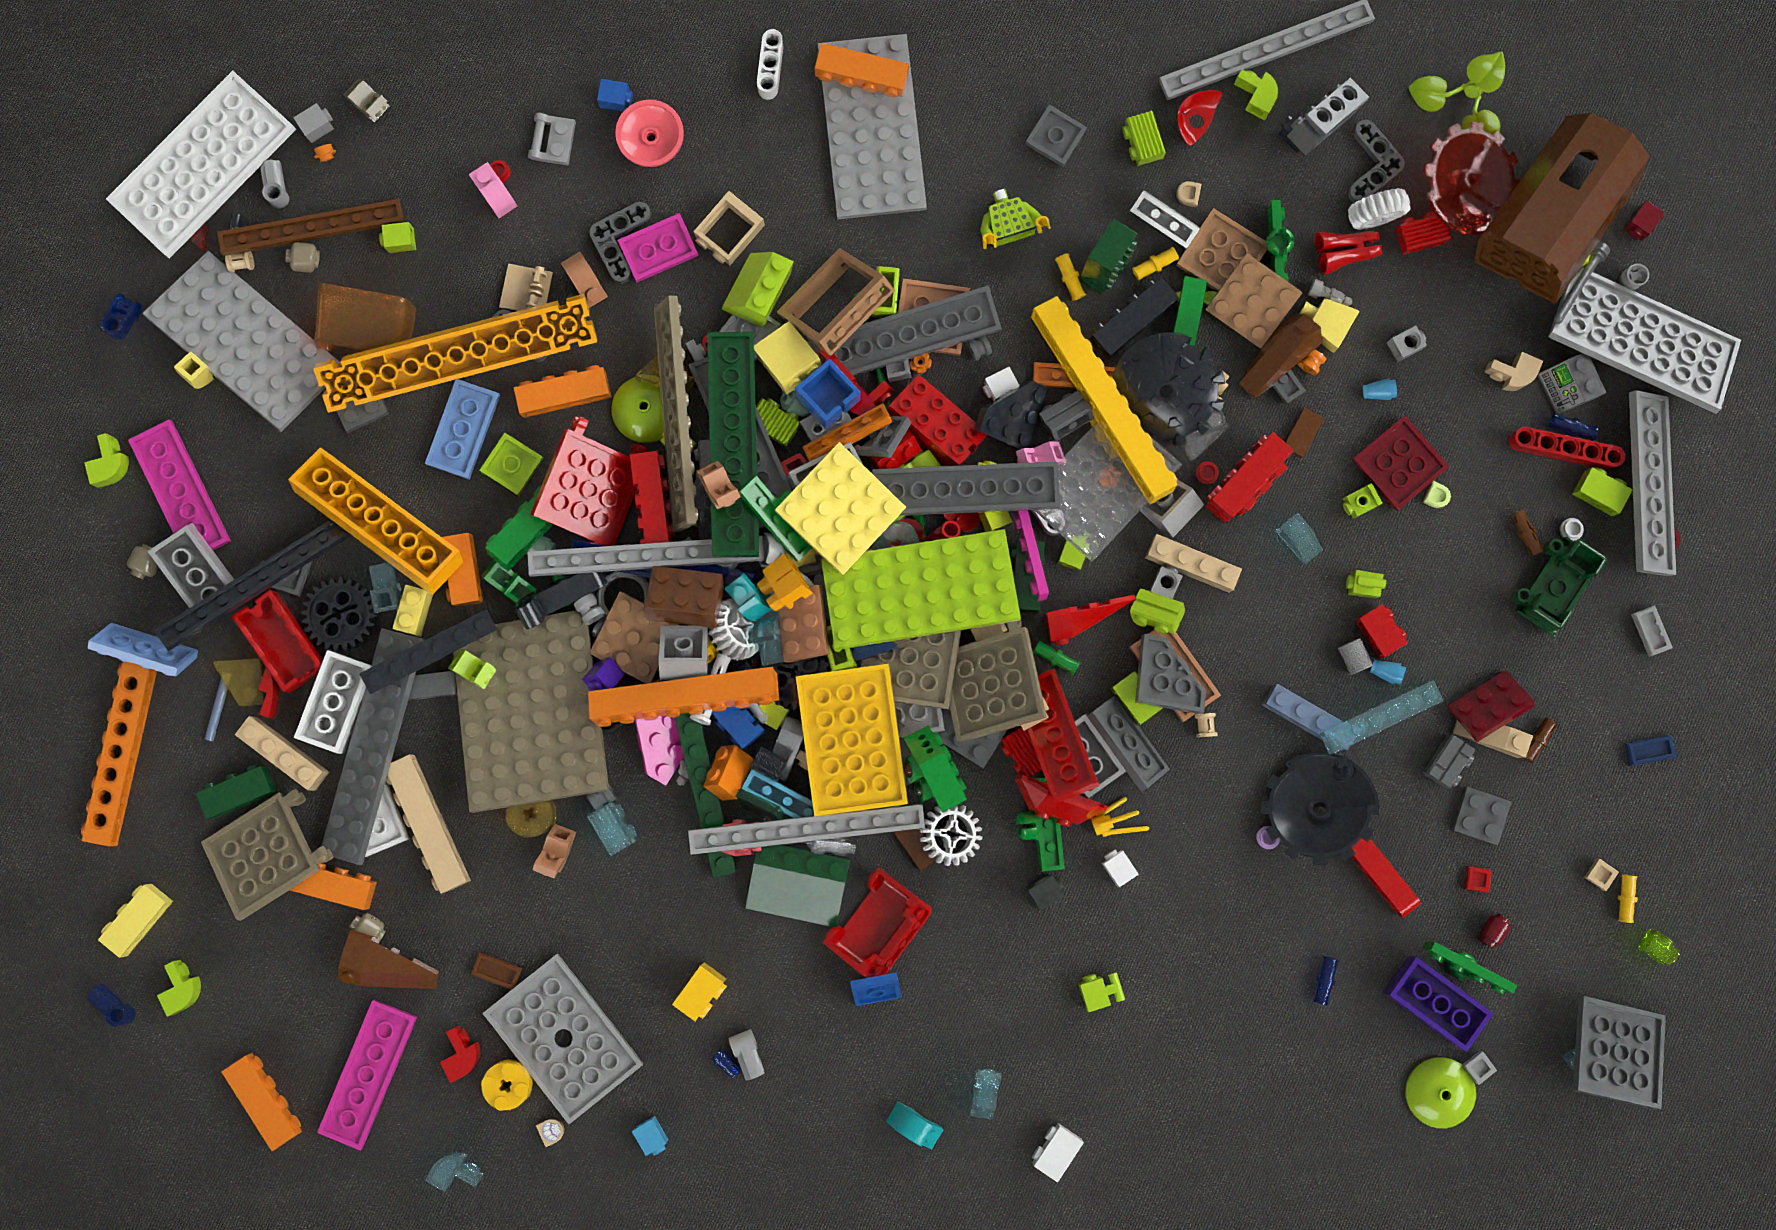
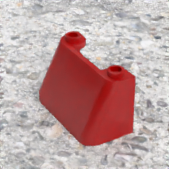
[822,867,932,978]

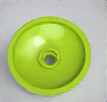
[611,375,664,443]
[1405,1057,1476,1128]

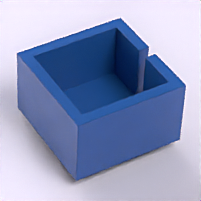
[795,359,861,429]

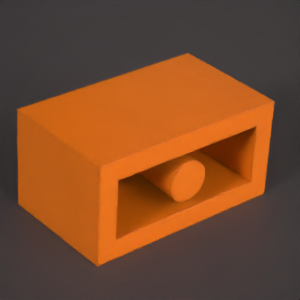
[703,745,754,801]

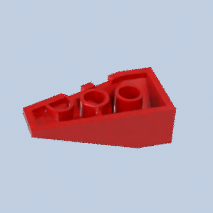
[1043,595,1135,646]

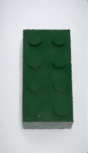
[1079,219,1137,295]

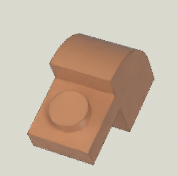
[561,252,608,308]
[697,461,740,509]
[533,824,576,878]

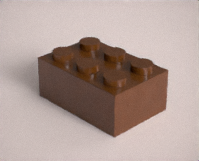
[644,566,724,628]

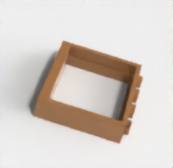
[777,248,895,356]

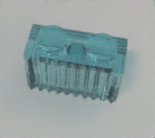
[587,802,637,856]

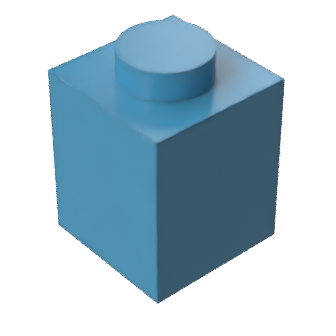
[632,1116,668,1156]

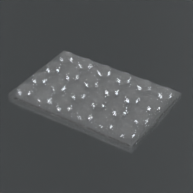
[1034,422,1182,562]

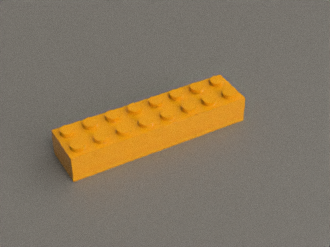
[288,447,463,595]

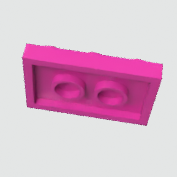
[618,213,699,282]

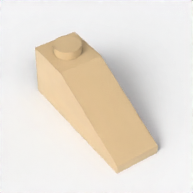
[1452,720,1533,758]

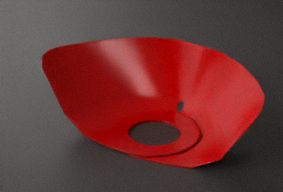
[1178,90,1222,146]

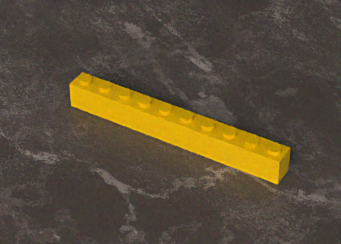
[1031,296,1178,504]

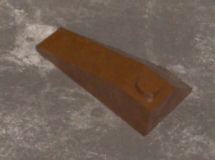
[1239,314,1323,398]

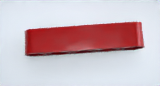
[1508,427,1625,470]
[1351,839,1421,918]

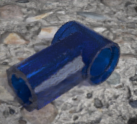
[87,984,135,1027]

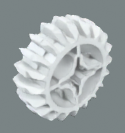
[1348,188,1411,230]
[708,598,765,660]
[920,805,982,866]

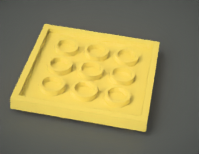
[774,442,906,575]

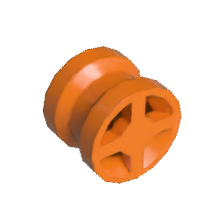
[1298,349,1326,375]

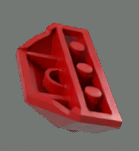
[1015,775,1108,827]

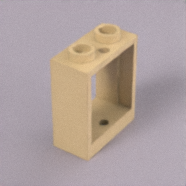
[694,191,765,265]

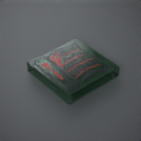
[736,789,788,821]

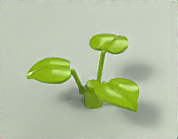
[1409,52,1505,147]

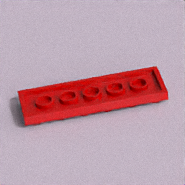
[1027,669,1100,804]

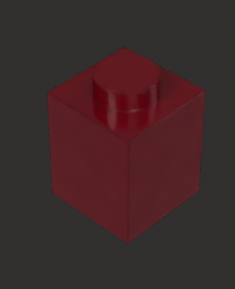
[1624,200,1665,240]

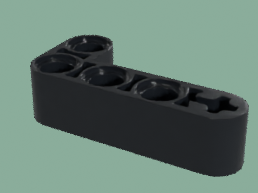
[514,572,608,630]

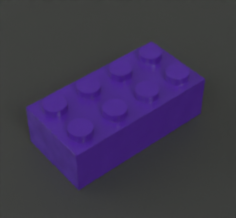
[1383,955,1494,1052]

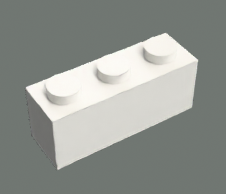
[1130,191,1200,248]

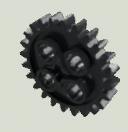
[301,577,378,652]
[761,640,831,711]

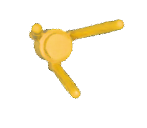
[1091,797,1149,837]

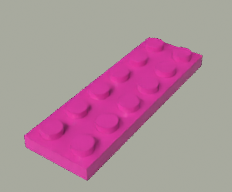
[128,419,231,550]
[317,999,417,1150]

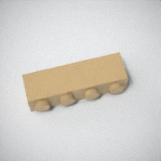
[1145,534,1242,593]
[235,716,329,791]

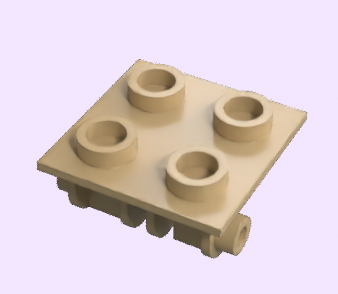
[499,264,553,311]

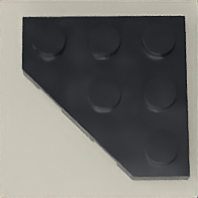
[974,380,1048,450]

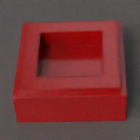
[1464,866,1492,893]

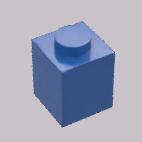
[597,79,633,112]

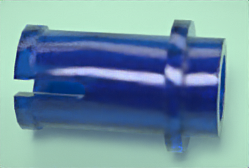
[712,1049,741,1079]

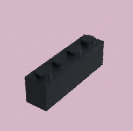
[1090,277,1179,360]

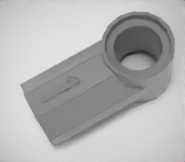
[260,160,289,209]
[729,1029,765,1081]

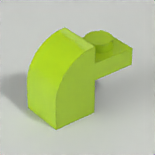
[1234,69,1278,120]
[84,433,129,488]
[448,649,496,689]
[157,960,201,1017]

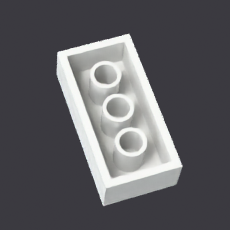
[294,650,373,754]

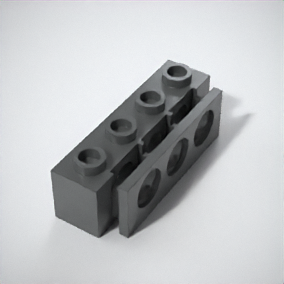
[1287,78,1369,155]

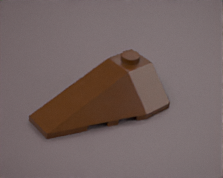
[338,930,439,989]

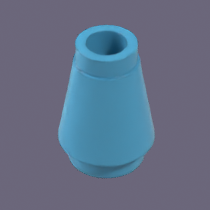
[1363,378,1397,400]
[1370,660,1406,685]

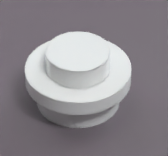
[1560,518,1584,541]

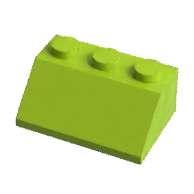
[722,252,794,328]

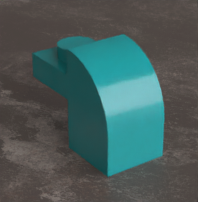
[725,573,772,621]
[886,1102,944,1150]

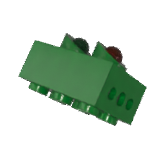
[903,725,967,813]

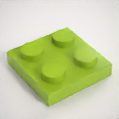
[479,433,544,496]

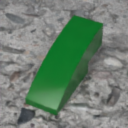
[1172,276,1207,346]
[481,559,537,603]

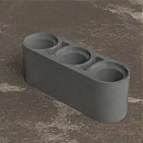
[408,671,458,701]
[772,716,804,782]

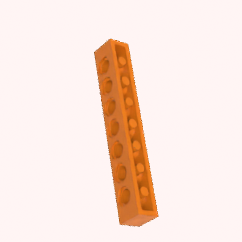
[81,662,157,846]

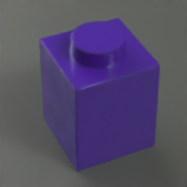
[582,657,625,691]

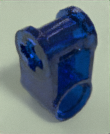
[101,293,142,340]

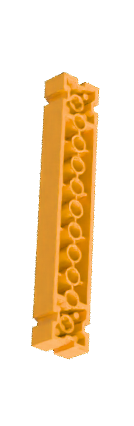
[313,294,597,413]

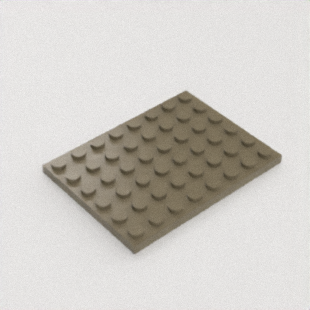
[453,610,609,813]

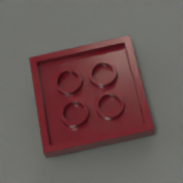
[1352,415,1450,511]

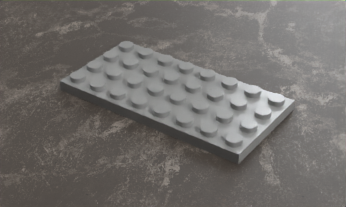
[818,34,927,220]
[143,251,341,432]
[1548,267,1741,414]

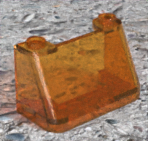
[314,283,417,351]

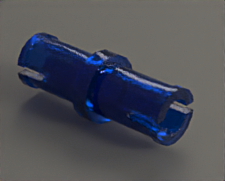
[1549,413,1598,441]
[1314,956,1339,1006]

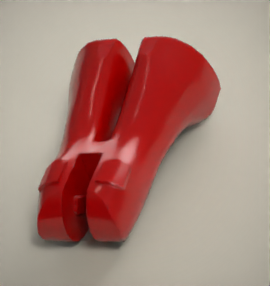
[1315,231,1383,275]

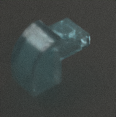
[369,562,402,613]
[753,615,784,666]
[969,1069,1002,1120]
[425,1152,484,1192]

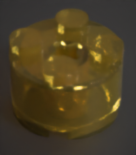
[506,800,557,837]

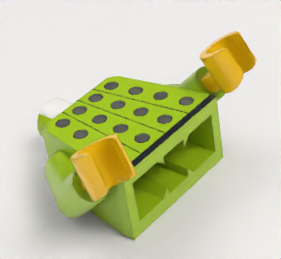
[980,189,1051,249]

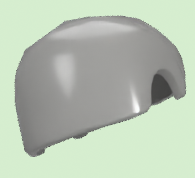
[759,532,785,568]

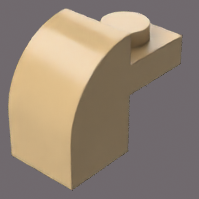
[1485,352,1543,391]

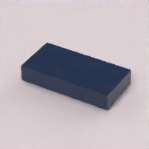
[1624,735,1677,766]

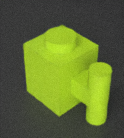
[1346,570,1386,599]
[1078,972,1125,1012]

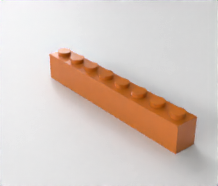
[588,667,779,727]

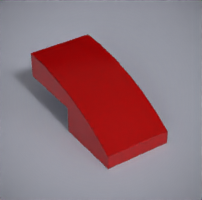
[258,668,279,718]

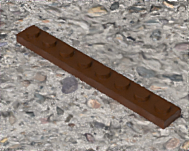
[217,199,404,256]

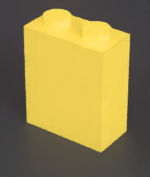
[754,321,822,395]

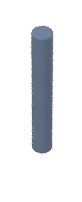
[204,672,232,741]

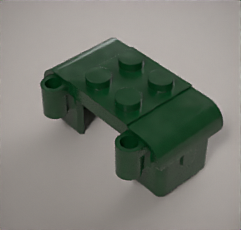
[1512,537,1607,638]

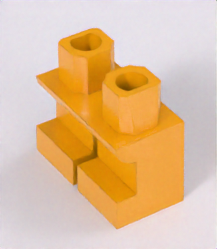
[757,553,813,612]

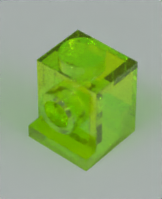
[1638,929,1680,966]

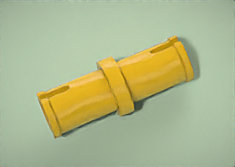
[1132,247,1179,281]
[1055,253,1086,301]
[1618,875,1638,923]

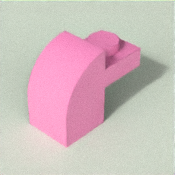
[469,162,517,218]
[1016,442,1066,466]

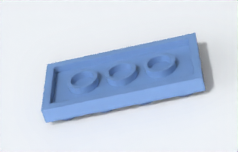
[425,379,500,480]
[88,623,198,676]

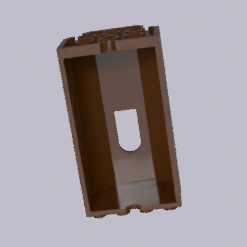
[1474,113,1650,304]

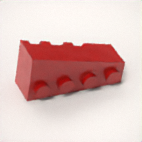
[630,450,675,544]

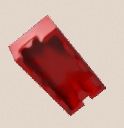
[887,374,986,466]
[1205,432,1293,523]
[231,590,324,693]

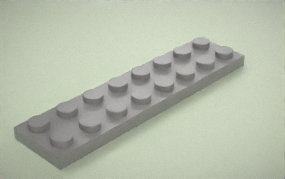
[1629,390,1676,576]

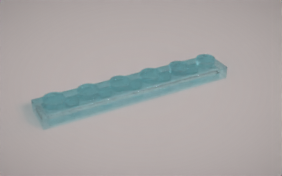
[1320,680,1443,755]

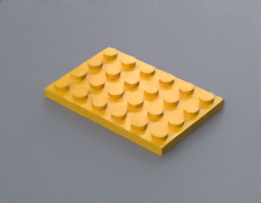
[796,664,908,817]

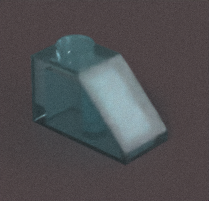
[1275,512,1323,565]

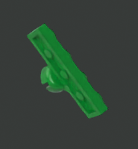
[1266,200,1294,281]
[738,476,813,561]
[1016,778,1065,872]
[1423,941,1517,995]

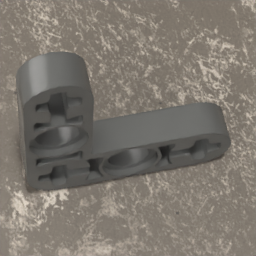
[1348,120,1405,203]
[590,202,651,284]

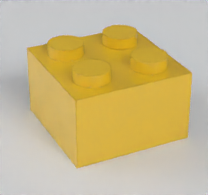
[672,962,727,1021]

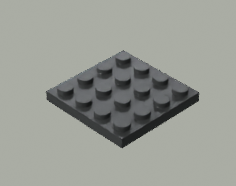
[1573,996,1666,1110]

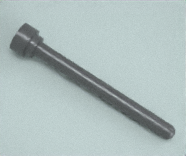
[1553,242,1610,324]

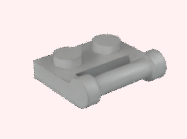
[528,113,576,165]

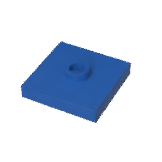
[850,973,901,1006]

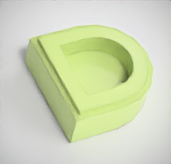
[1422,481,1451,508]

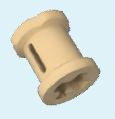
[225,251,254,273]
[1195,713,1218,738]

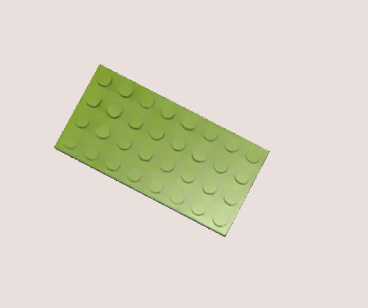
[821,529,1021,650]

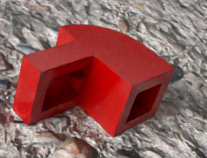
[850,381,895,416]
[440,1026,481,1083]

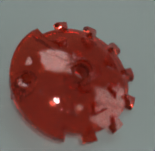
[1423,122,1521,236]

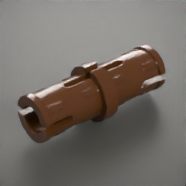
[1510,509,1544,556]
[1523,717,1558,764]

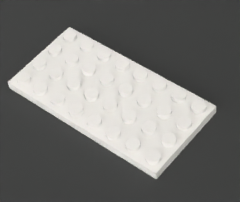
[106,71,296,258]

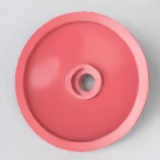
[616,100,684,167]

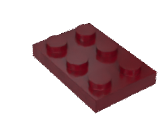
[1448,670,1535,742]

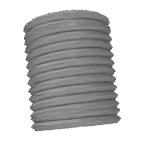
[1338,638,1373,675]

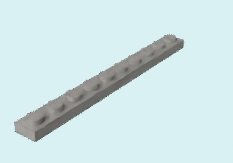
[1159,0,1375,100]
[528,536,764,577]
[688,804,925,854]

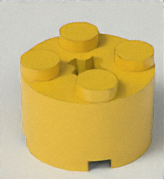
[481,1059,533,1111]

